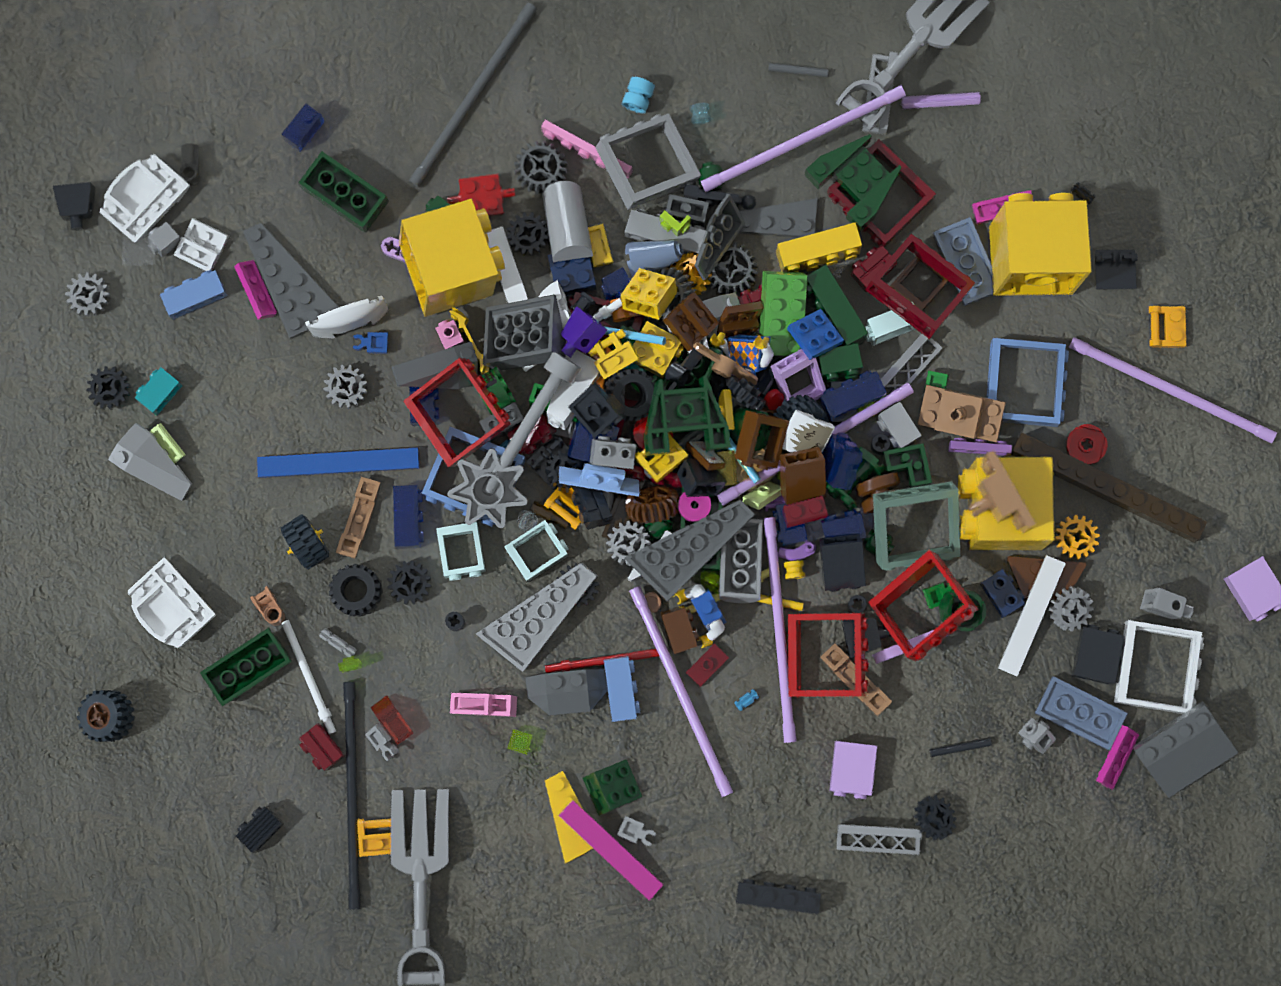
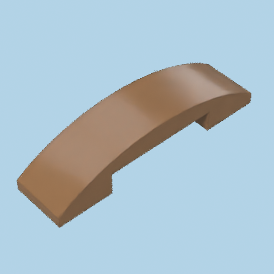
[336,477,381,559]
[820,643,892,717]

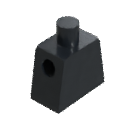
[53,182,95,230]
[677,453,727,497]
[841,618,891,659]

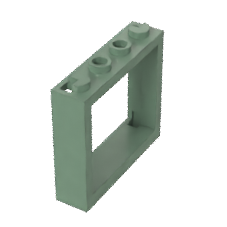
[873,482,960,570]

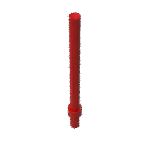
[545,649,659,673]

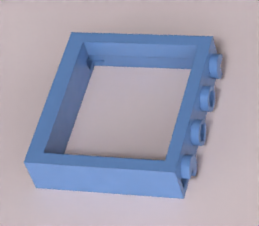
[986,338,1069,427]
[422,426,526,527]

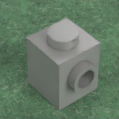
[148,222,180,257]

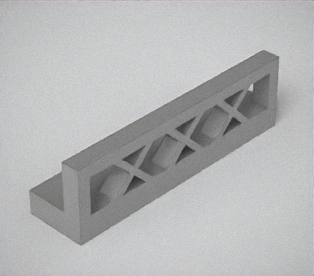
[862,52,898,135]
[871,334,942,407]
[836,825,922,855]

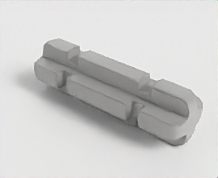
[319,628,357,658]

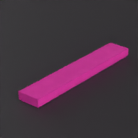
[558,800,663,900]

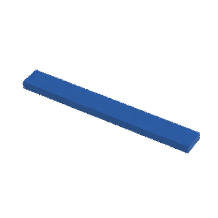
[257,448,420,478]

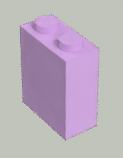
[1224,557,1281,622]
[829,741,877,799]

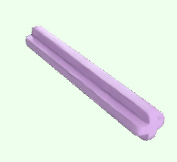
[902,92,981,109]

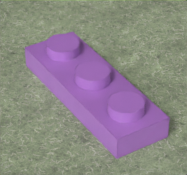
[948,438,1012,456]

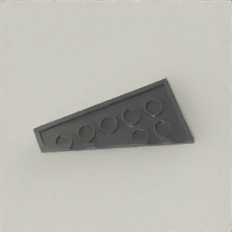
[243,223,339,339]
[624,500,755,602]

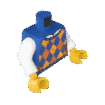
[710,332,774,376]
[673,584,727,649]

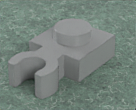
[365,722,399,761]
[617,816,656,846]

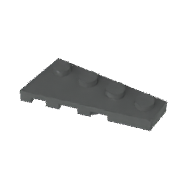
[739,198,817,238]

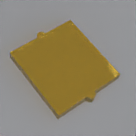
[715,451,737,485]

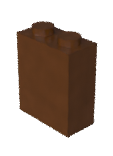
[779,447,826,505]

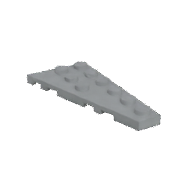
[476,563,598,672]

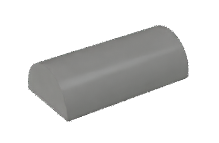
[542,181,593,262]
[719,519,763,603]

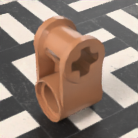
[250,586,285,626]

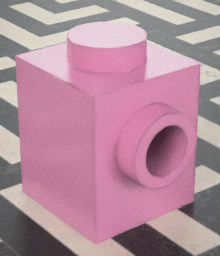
[435,320,465,349]

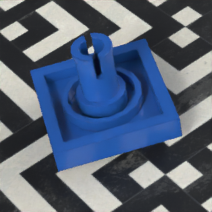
[787,309,844,360]

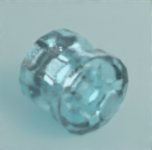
[690,103,711,124]

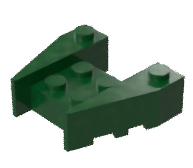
[805,134,901,233]
[644,376,731,457]

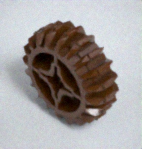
[625,485,680,524]

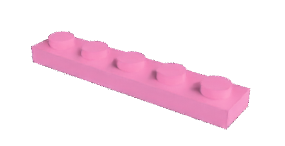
[541,120,632,179]

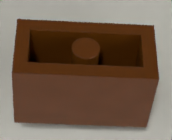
[660,605,699,654]

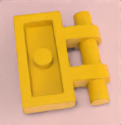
[589,329,640,380]

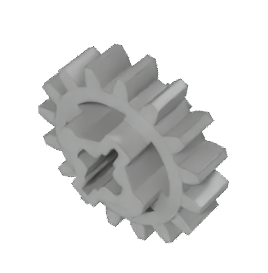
[65,272,110,317]
[324,365,368,409]
[606,521,651,566]
[1049,586,1094,632]

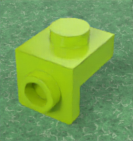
[659,211,691,237]

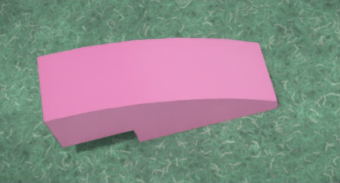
[450,693,517,717]

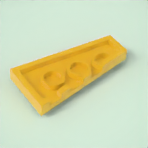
[545,771,593,864]

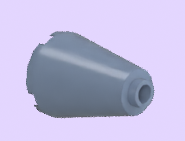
[625,240,684,277]

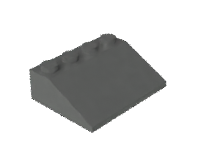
[483,294,565,371]
[1133,701,1238,798]

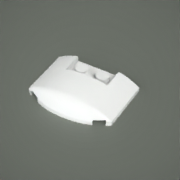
[100,154,190,244]
[305,296,389,338]
[128,557,216,649]

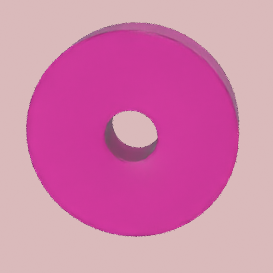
[678,492,711,522]

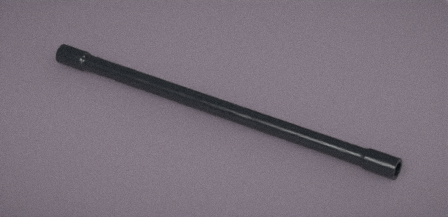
[343,682,361,910]

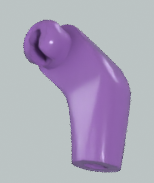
[778,541,816,561]

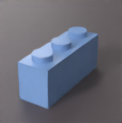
[160,270,228,320]
[604,656,640,722]

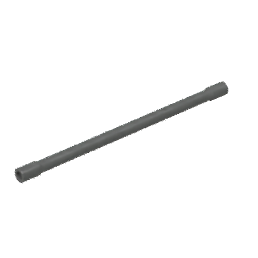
[409,2,537,188]

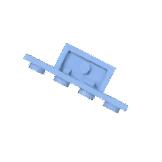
[559,463,640,497]

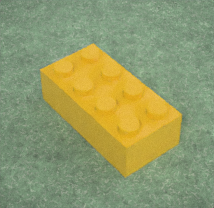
[776,223,862,272]

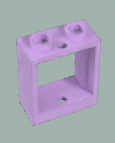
[771,349,827,402]

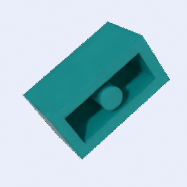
[135,367,183,416]

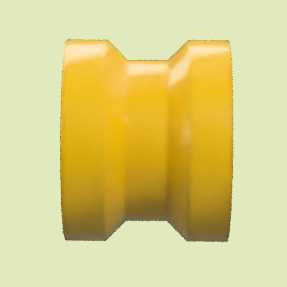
[784,561,805,580]

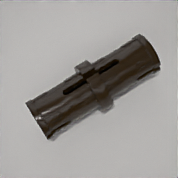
[529,501,569,530]

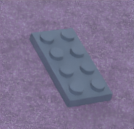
[933,217,993,306]
[1035,676,1128,750]

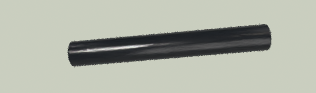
[929,738,992,757]

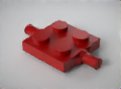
[447,174,515,216]

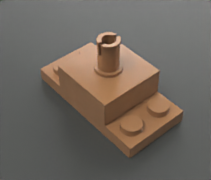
[918,385,1006,442]
[968,450,1035,533]

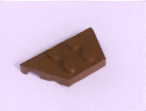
[1007,556,1086,601]

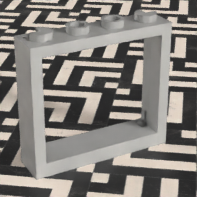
[595,113,701,210]

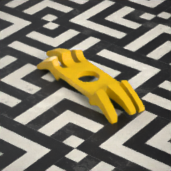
[449,307,489,375]

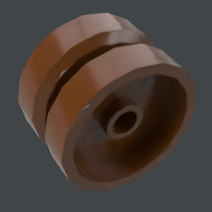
[855,473,901,514]

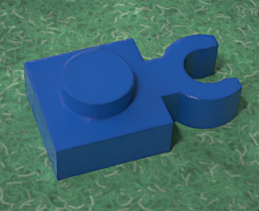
[353,332,389,354]

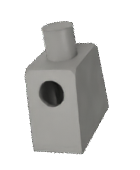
[1140,588,1193,619]

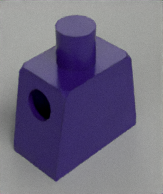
[561,306,607,358]

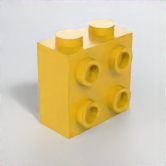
[621,268,677,320]
[633,321,684,379]

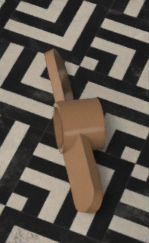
[693,342,758,385]

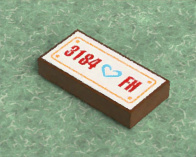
[685,441,726,470]

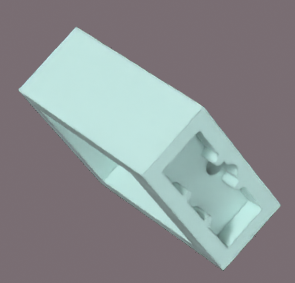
[865,302,915,346]
[504,520,569,583]
[436,522,486,581]

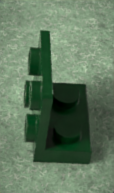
[583,760,642,816]

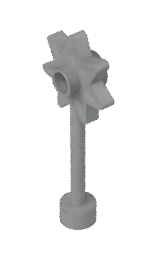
[448,351,581,528]

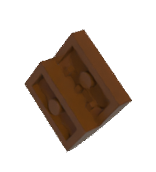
[663,292,719,351]
[717,302,764,340]

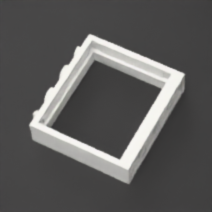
[1114,620,1204,714]

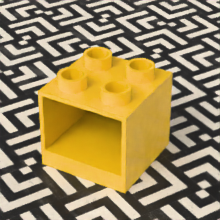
[989,193,1091,296]
[399,199,505,317]
[958,457,1054,550]

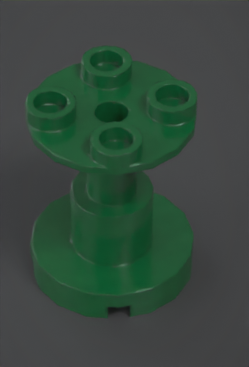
[825,445,887,511]

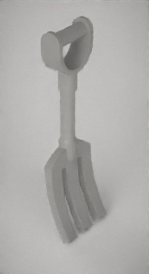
[836,0,990,131]
[391,789,449,986]

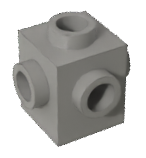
[1019,718,1056,754]

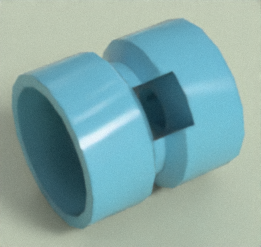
[622,77,655,113]

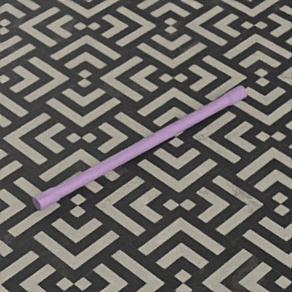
[701,85,906,192]
[1069,337,1277,443]
[717,383,914,506]
[763,517,796,743]
[629,586,733,797]

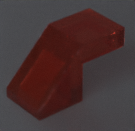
[371,695,414,745]

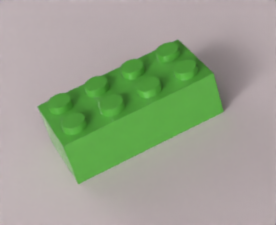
[759,271,807,356]

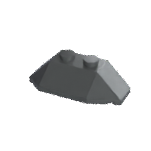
[525,669,608,716]

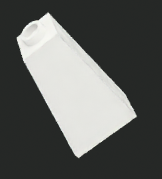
[547,350,601,430]

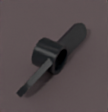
[665,344,703,390]

